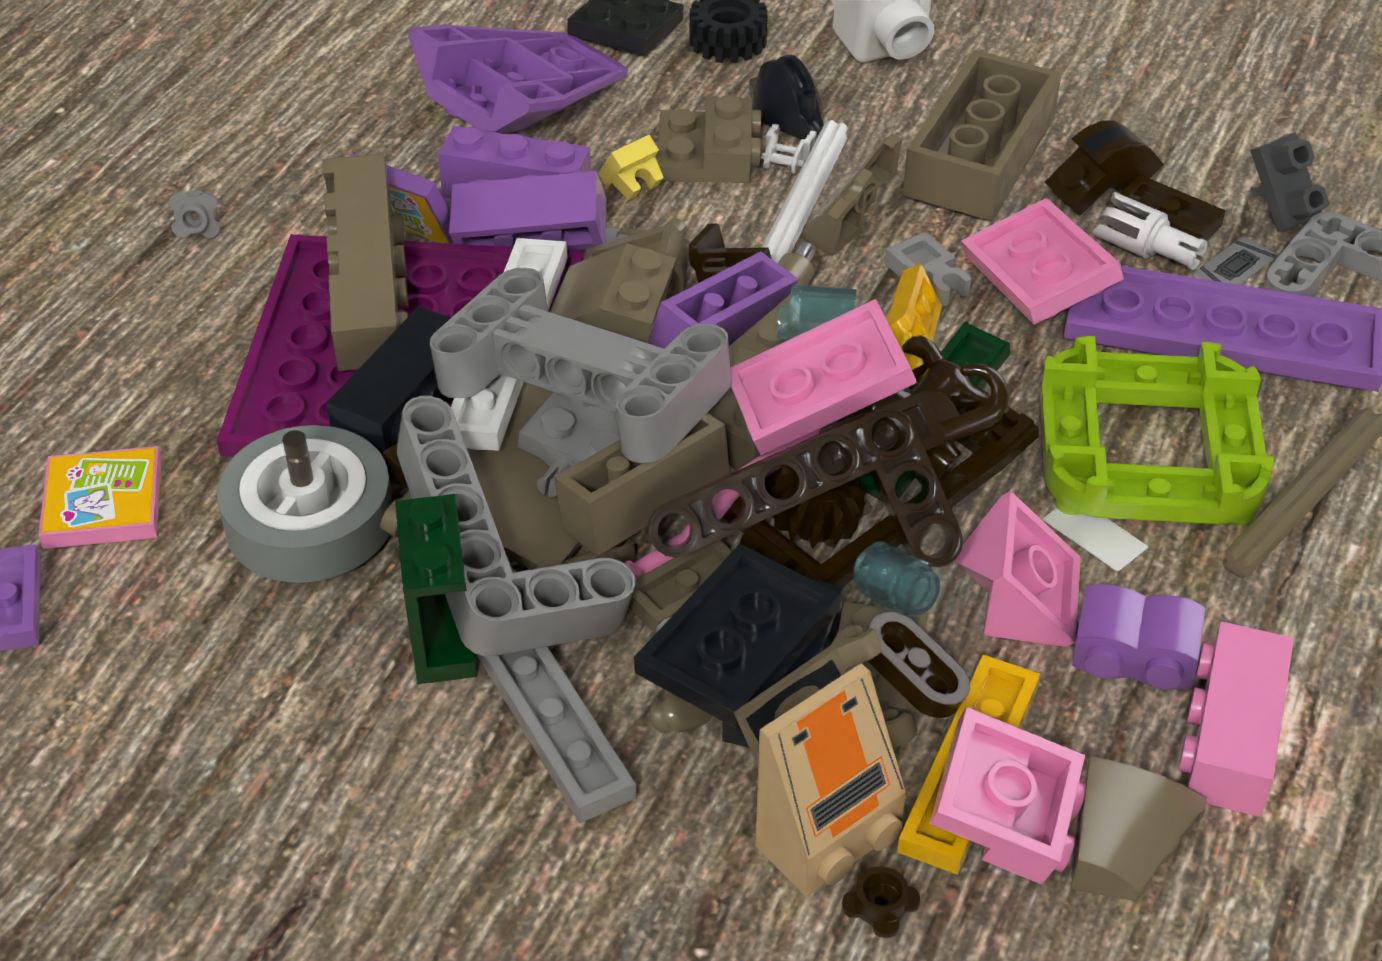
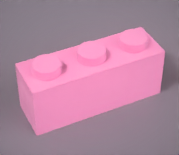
[1178,621,1294,817]

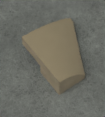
[802,133,902,256]
[1071,756,1206,901]

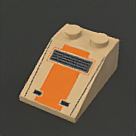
[755,663,906,897]

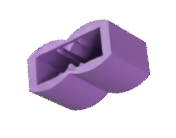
[1072,584,1205,690]

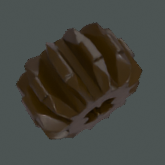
[770,466,865,549]

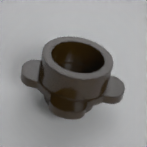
[842,867,920,938]

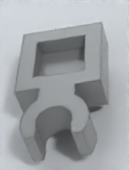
[885,231,971,306]

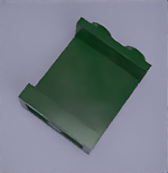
[395,494,477,685]

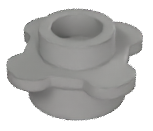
[168,191,220,238]

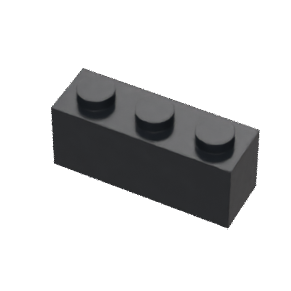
[326,306,451,455]

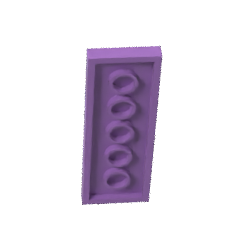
[1064,266,1382,392]

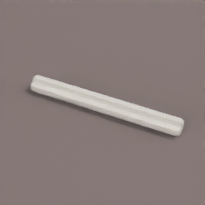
[762,120,848,263]

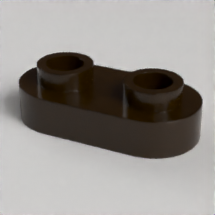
[865,612,970,718]

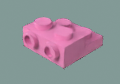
[929,707,1086,885]

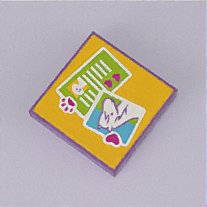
[351,154,454,244]

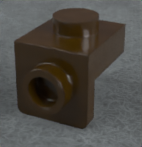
[688,223,772,283]

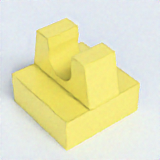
[598,135,664,200]

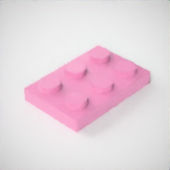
[961,198,1124,325]
[730,299,917,456]

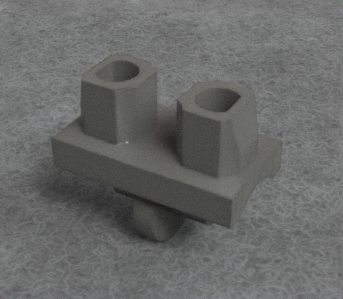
[1250,132,1330,232]

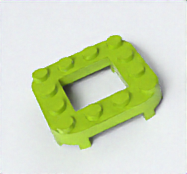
[1039,336,1274,525]

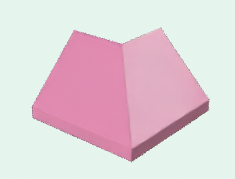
[954,491,1081,647]

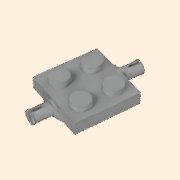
[517,392,620,498]

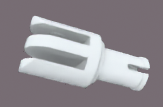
[1092,192,1207,270]

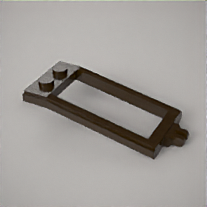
[723,364,1039,587]

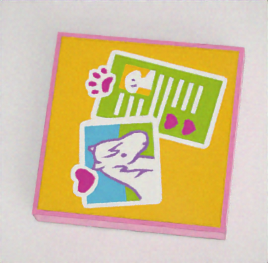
[38,446,162,549]

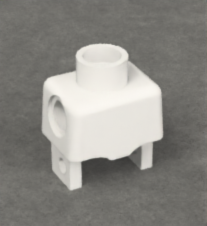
[831,0,935,63]

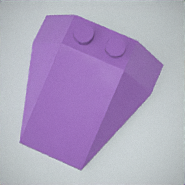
[408,25,629,134]

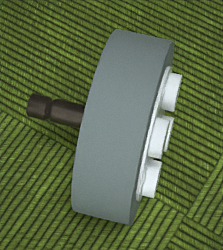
[217,425,393,583]

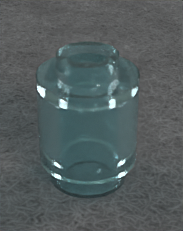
[853,541,940,615]

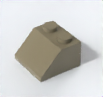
[550,243,676,343]

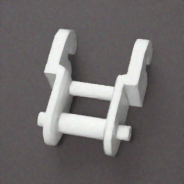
[760,124,817,174]

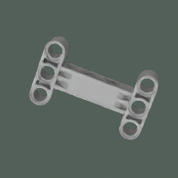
[430,267,732,463]

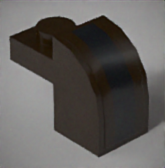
[1045,120,1164,216]

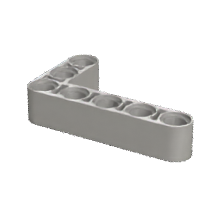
[396,396,636,656]

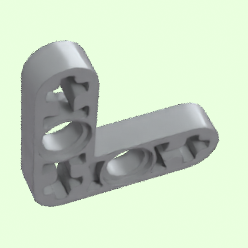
[1263,212,1382,297]

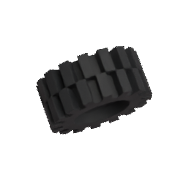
[689,0,768,63]

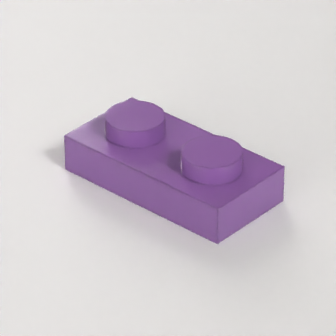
[0,544,41,651]

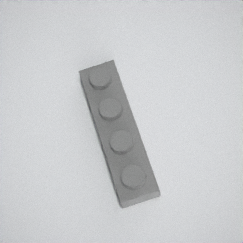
[476,646,636,823]

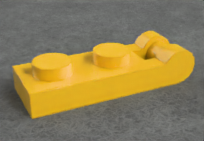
[885,263,942,370]

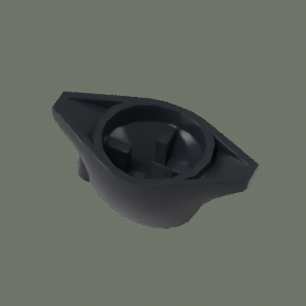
[749,54,824,140]

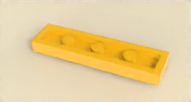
[897,655,1040,875]

